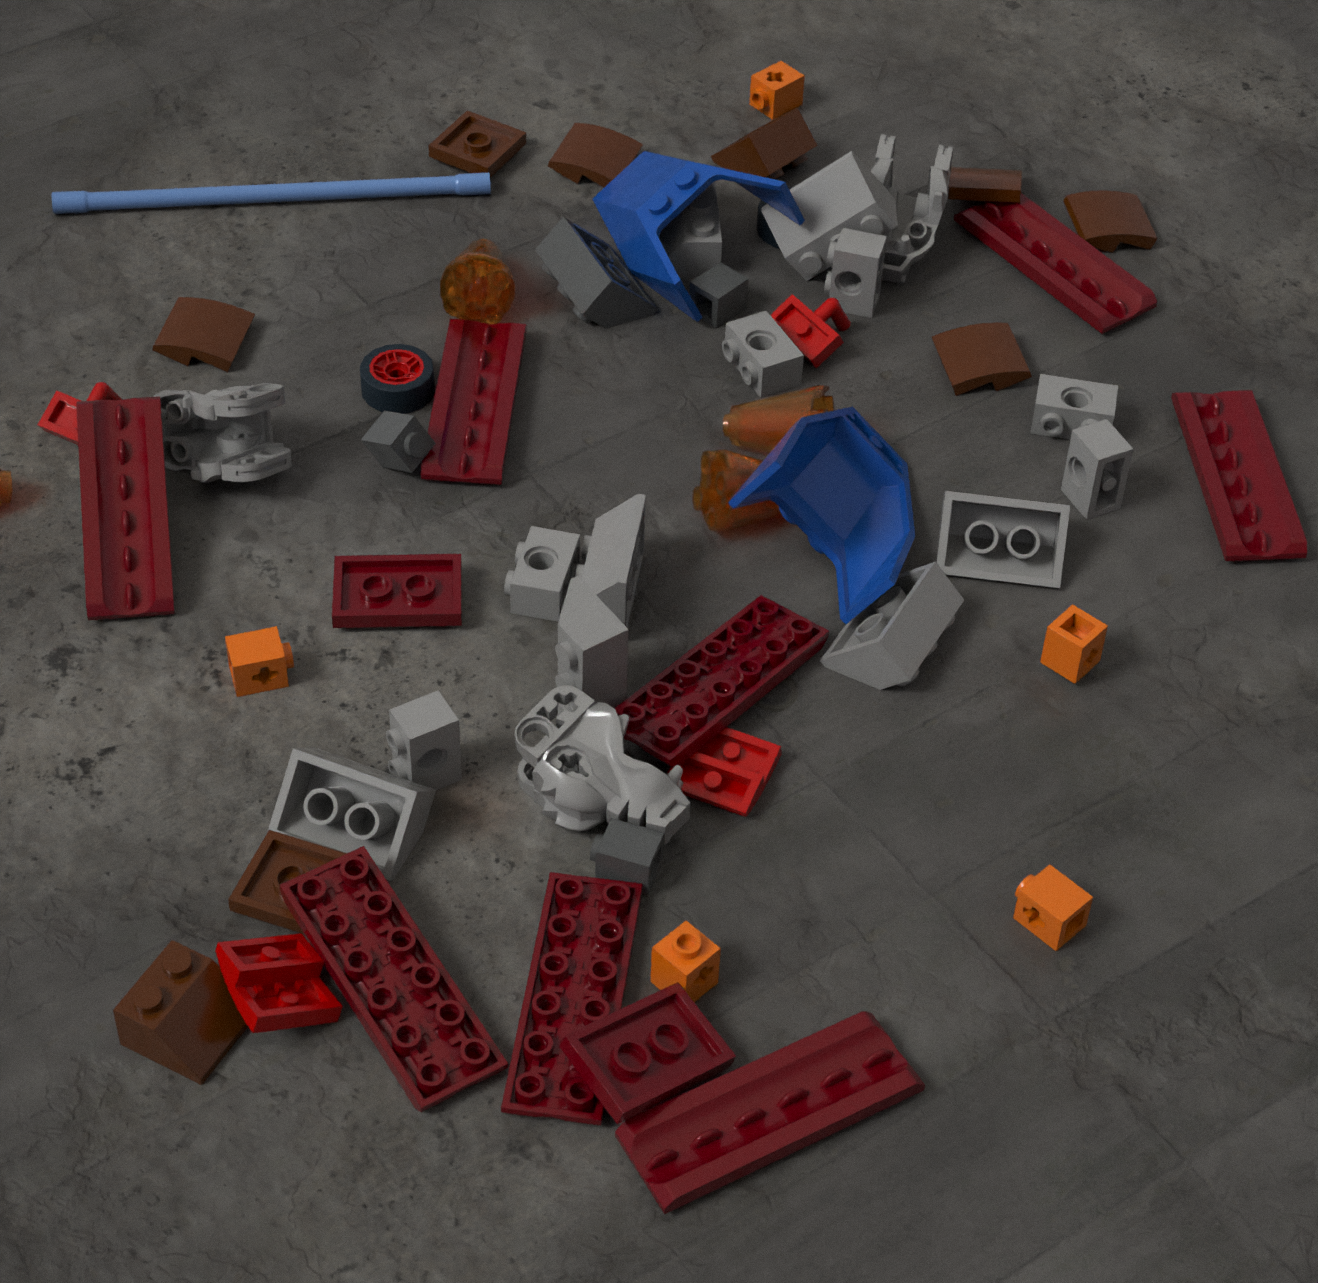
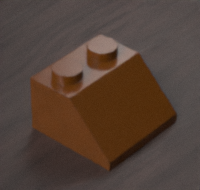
[710,108,818,179]
[113,940,248,1085]

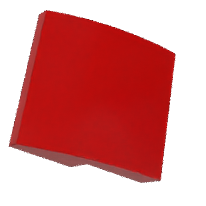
[667,727,782,817]
[215,933,343,1033]

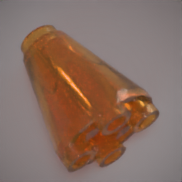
[440,239,515,324]
[692,450,782,532]

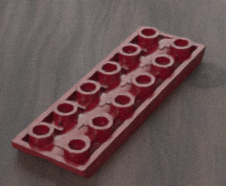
[953,193,1157,334]
[421,318,527,485]
[1171,390,1307,561]
[76,396,175,621]
[614,595,829,767]
[279,846,508,1112]
[501,872,643,1126]
[615,1011,925,1214]

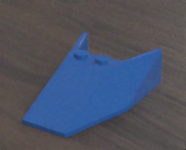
[592,151,805,322]
[728,406,915,624]

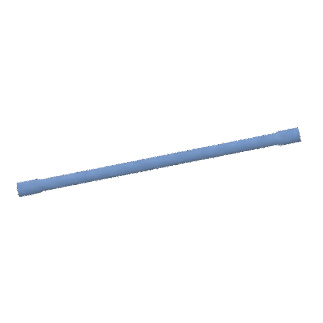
[52,172,491,214]

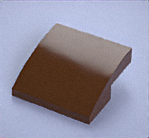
[547,123,643,187]
[948,167,1022,203]
[1063,190,1158,253]
[152,297,255,372]
[932,322,1032,396]

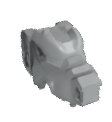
[870,134,954,284]
[152,383,292,483]
[514,685,690,845]

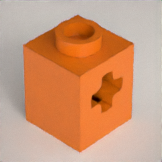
[749,61,805,120]
[1040,604,1108,684]
[225,626,294,697]
[1013,864,1093,951]
[650,921,721,1002]

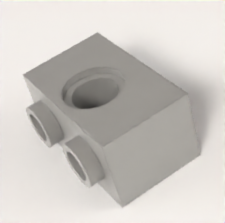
[824,228,887,318]
[722,311,804,398]
[1030,374,1118,440]
[1061,419,1133,520]
[504,526,580,622]
[386,690,462,790]

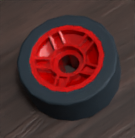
[360,344,435,414]

